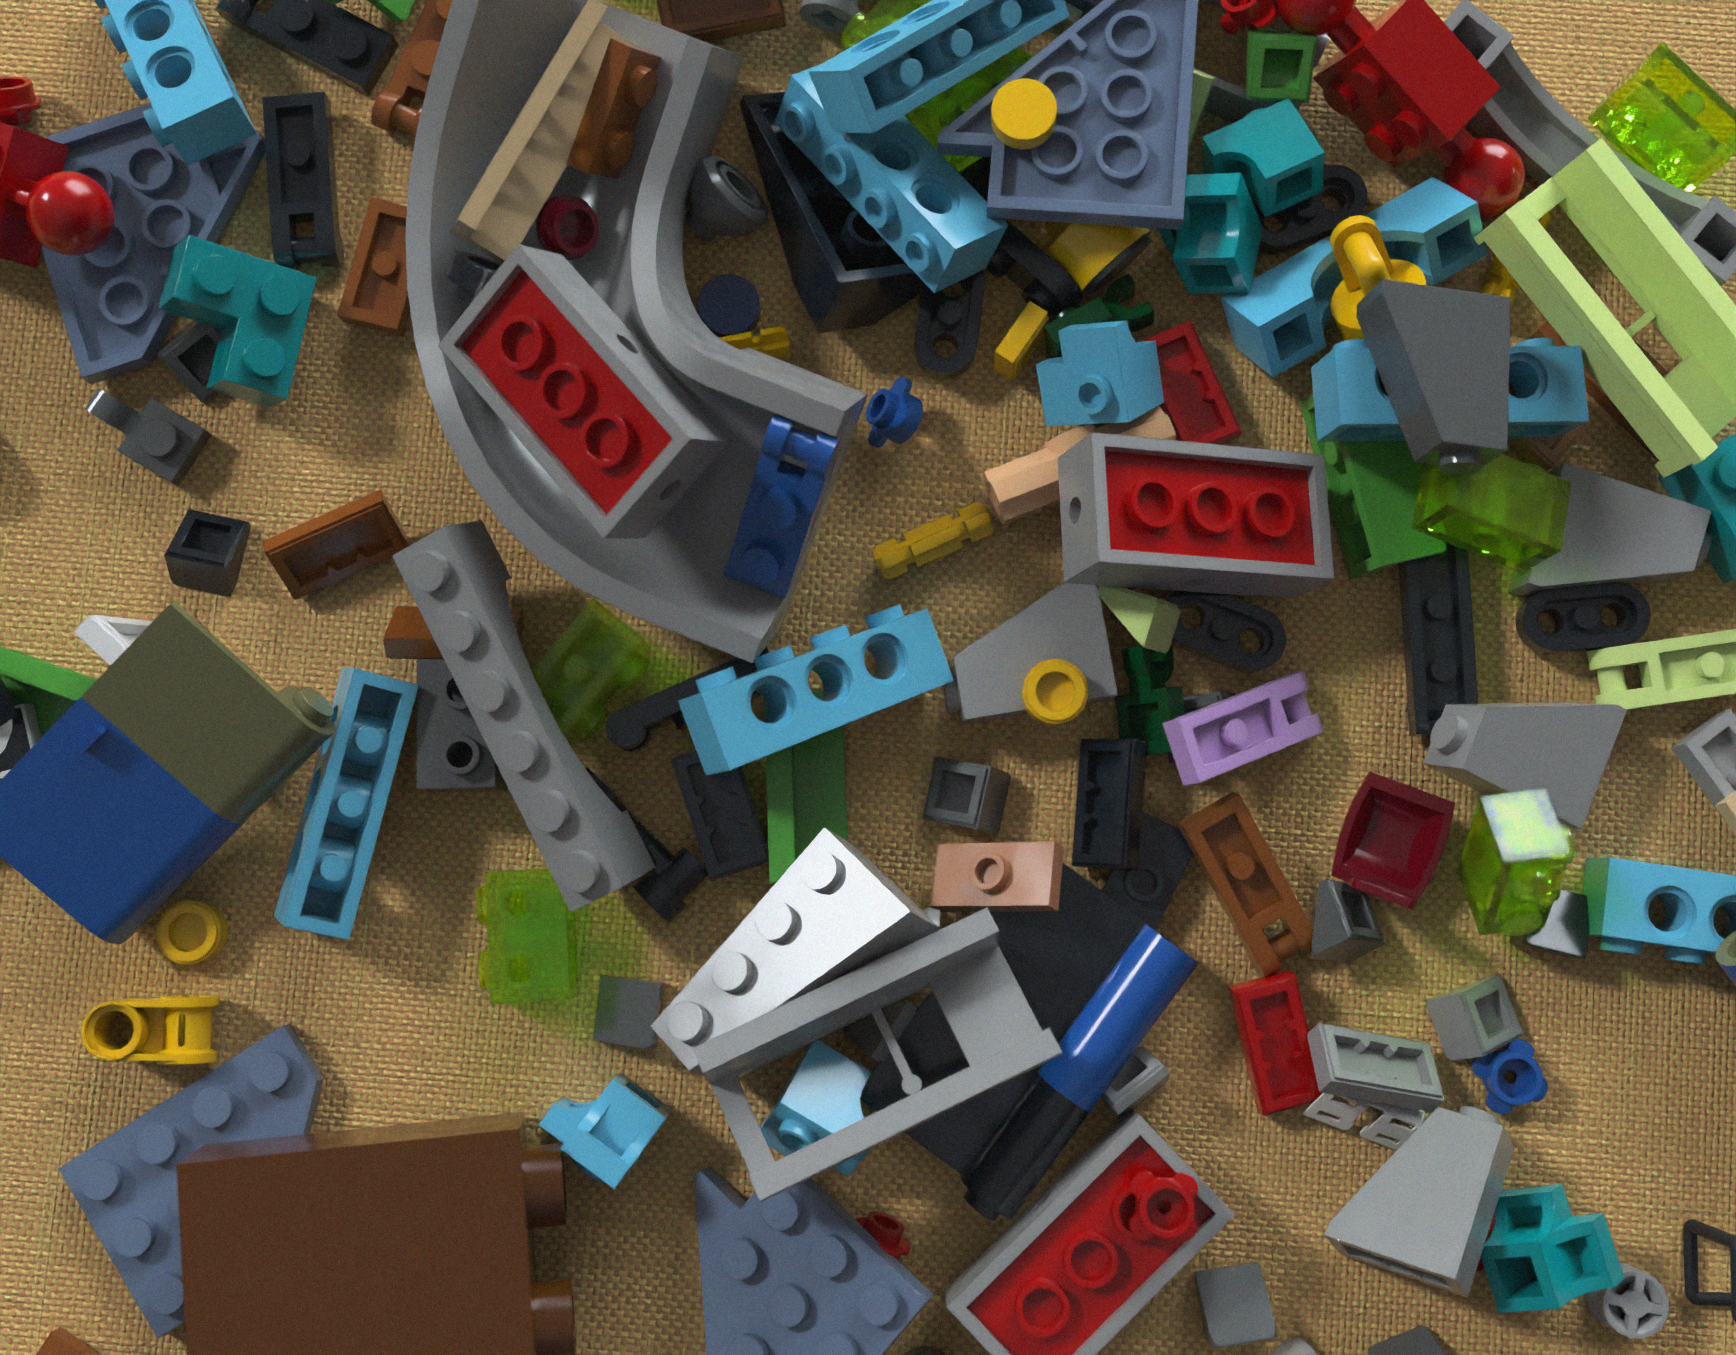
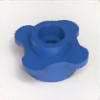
[866,376,923,448]
[1471,1039,1548,1114]

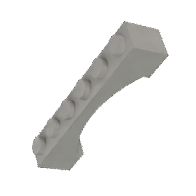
[1444,0,1736,286]
[393,520,656,912]

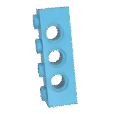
[94,0,257,165]
[808,0,1070,134]
[775,64,1008,293]
[1311,338,1589,442]
[678,604,954,775]
[274,667,419,940]
[1582,857,1736,965]

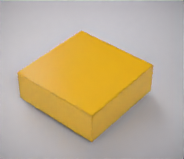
[993,301,1049,382]

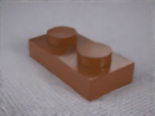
[566,38,661,179]
[337,198,410,337]

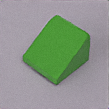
[1245,29,1317,103]

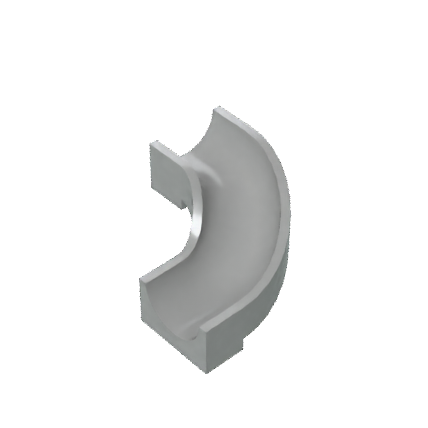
[405,0,868,663]

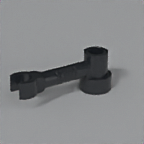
[585,767,708,924]

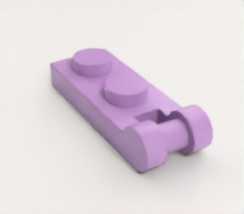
[1162,670,1324,786]

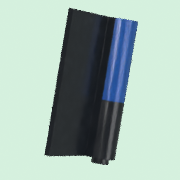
[860,863,1199,1221]

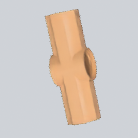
[983,405,1176,525]

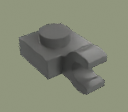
[85,388,212,487]

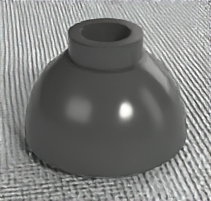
[685,156,768,242]

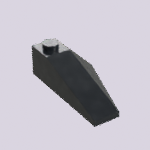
[740,92,929,333]

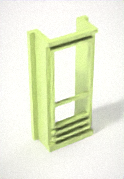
[1474,138,1736,478]

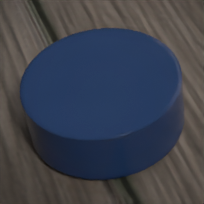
[698,274,761,337]

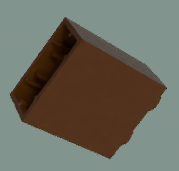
[176,1112,577,1355]

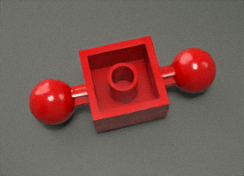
[1276,0,1525,220]
[0,122,115,268]

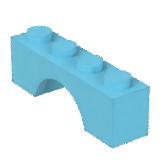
[1220,177,1487,377]

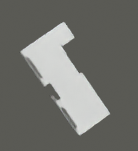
[1303,1093,1425,1150]

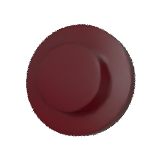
[536,195,599,260]

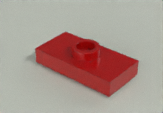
[1139,320,1242,445]
[1227,970,1322,1116]

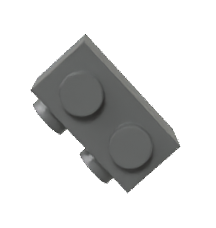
[417,659,507,793]

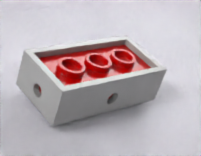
[437,244,729,539]
[1058,432,1334,599]
[943,1109,1235,1355]

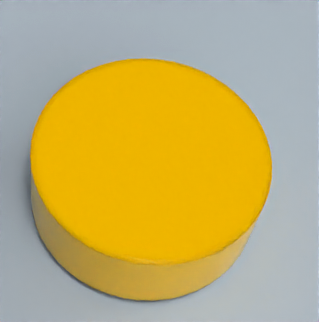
[991,78,1057,149]
[1021,659,1088,726]
[156,900,228,965]

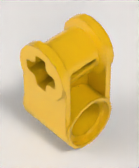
[81,995,220,1064]

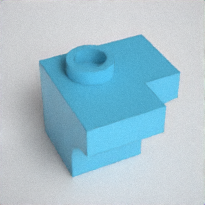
[1036,321,1164,426]
[760,1040,871,1177]
[538,1073,672,1189]

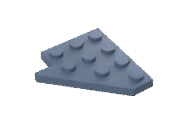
[937,0,1198,230]
[42,103,266,384]
[59,1024,324,1338]
[694,1167,934,1355]

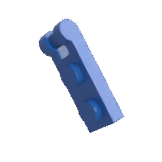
[724,413,840,599]

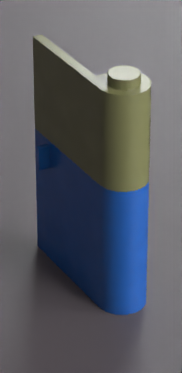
[0,601,335,944]

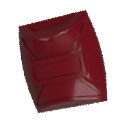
[1331,771,1455,910]

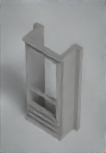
[692,907,1062,1202]

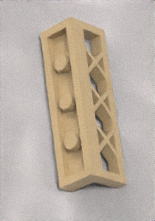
[449,0,636,264]

